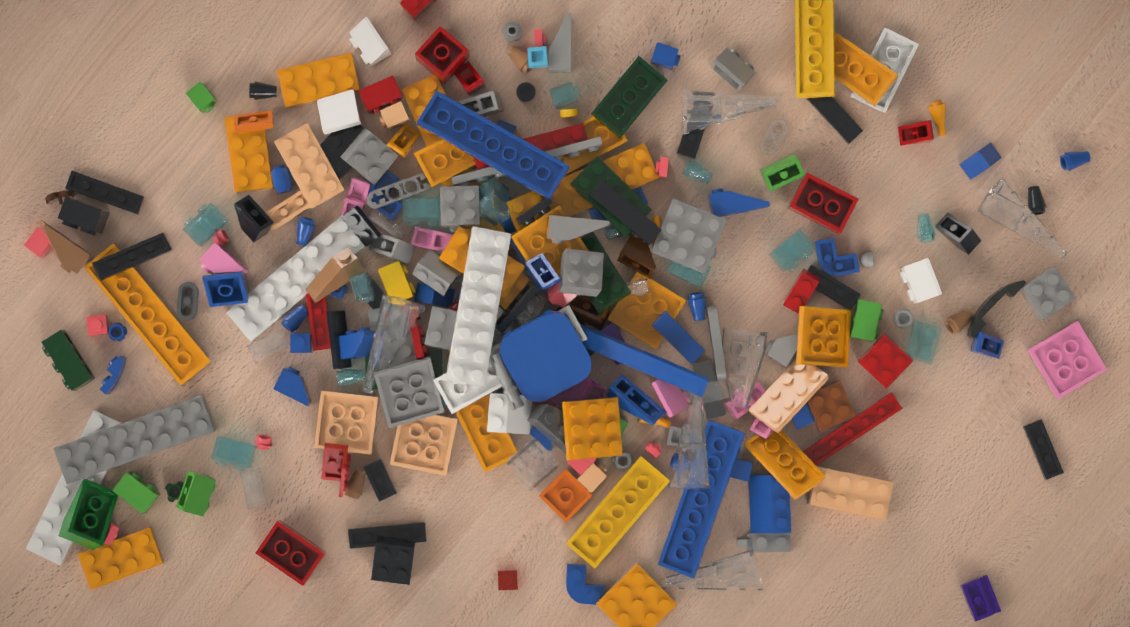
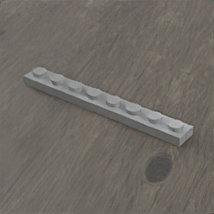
[451,137,602,186]

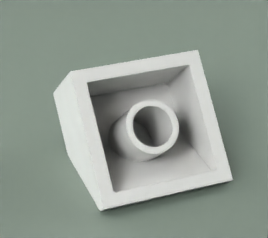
[349,17,391,67]
[900,258,942,304]
[487,393,532,435]

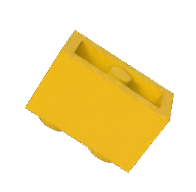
[378,261,416,305]

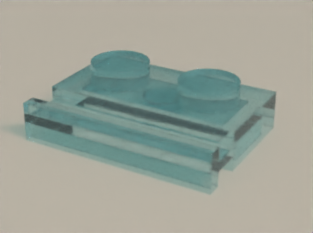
[905,320,942,365]

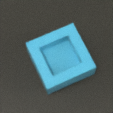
[527,46,548,69]

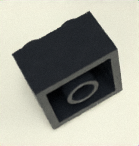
[58,197,110,236]
[371,536,415,585]

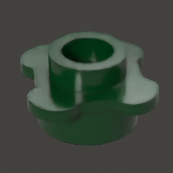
[165,481,184,502]

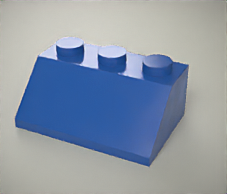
[749,474,791,533]

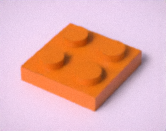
[539,468,593,523]

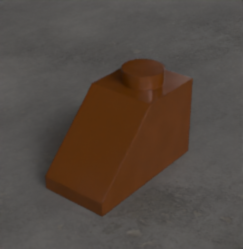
[617,235,656,279]
[565,295,610,330]

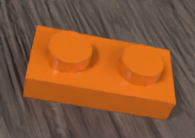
[234,110,274,133]

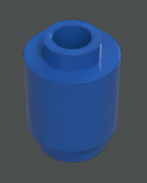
[270,165,293,194]

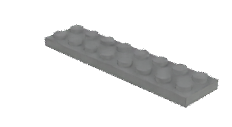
[53,395,214,484]

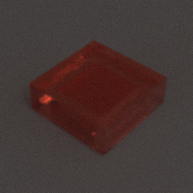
[498,570,518,591]

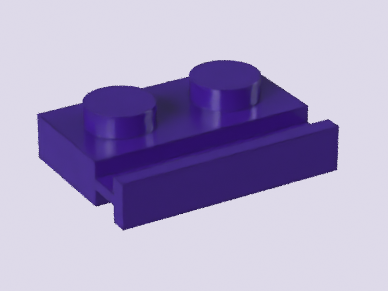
[960,575,1001,622]

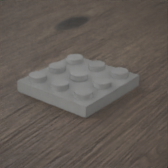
[651,199,726,274]
[373,357,444,428]

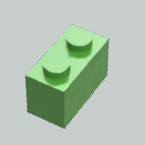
[759,154,805,191]
[850,299,884,342]
[176,470,216,517]
[112,471,160,514]

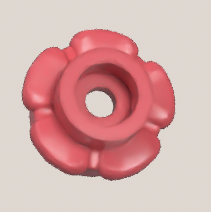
[213,228,230,247]
[254,434,273,450]
[644,441,662,458]

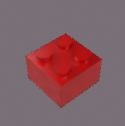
[415,26,470,84]
[858,332,913,389]

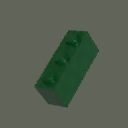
[41,330,95,391]

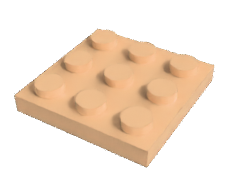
[314,391,379,455]
[390,415,458,476]

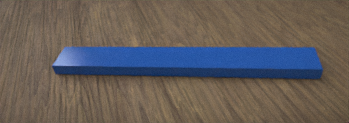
[579,323,710,397]

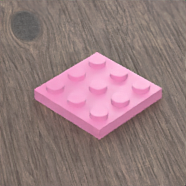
[1027,320,1107,399]

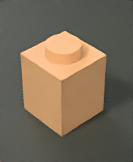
[379,101,410,130]
[577,463,607,493]

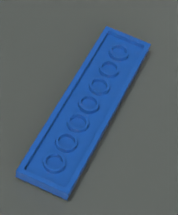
[416,90,570,200]
[658,420,746,578]

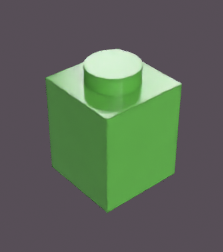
[186,81,218,113]

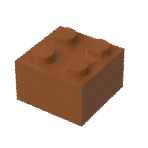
[807,381,856,432]

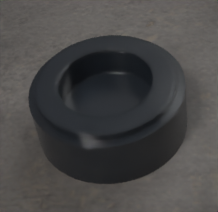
[516,82,536,102]

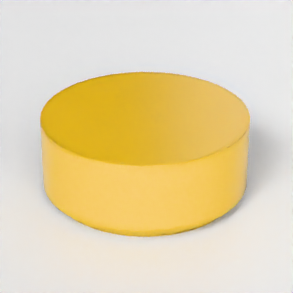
[559,108,579,118]

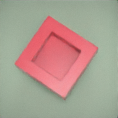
[534,29,547,47]
[655,157,669,179]
[86,315,109,336]
[104,521,119,545]

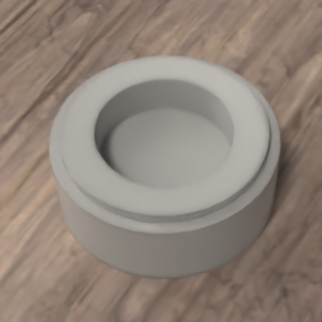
[893,309,913,328]

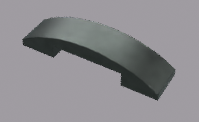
[967,280,1027,338]

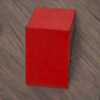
[455,61,485,96]
[898,120,934,146]

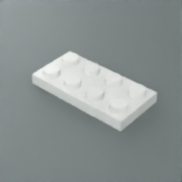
[850,28,919,113]

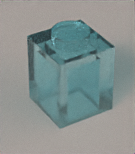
[550,82,580,109]

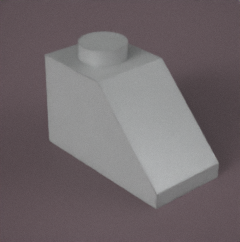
[369,234,415,264]
[765,334,798,367]

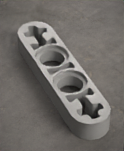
[366,172,432,209]
[706,305,727,380]

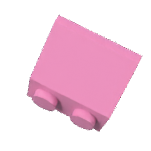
[199,243,248,275]
[650,379,690,417]

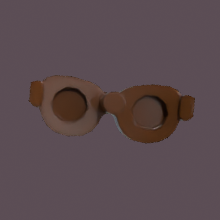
[45,191,75,205]

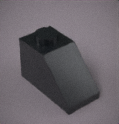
[234,194,274,243]
[935,212,981,255]

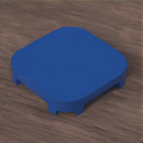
[500,310,592,402]

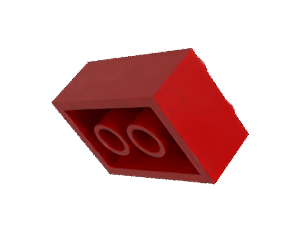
[787,172,859,235]
[255,520,327,586]

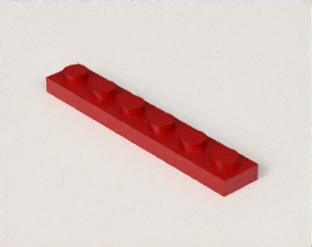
[473,123,588,170]
[803,393,903,466]

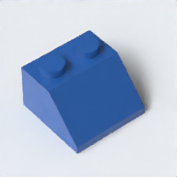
[202,272,249,307]

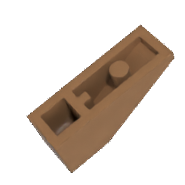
[38,219,91,274]
[306,247,364,303]

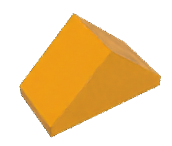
[387,124,421,158]

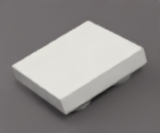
[317,89,361,134]

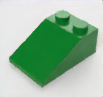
[58,479,118,550]

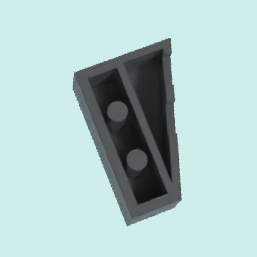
[527,404,566,454]

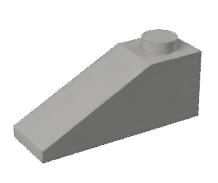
[544,13,571,73]
[458,91,504,117]
[547,215,609,244]

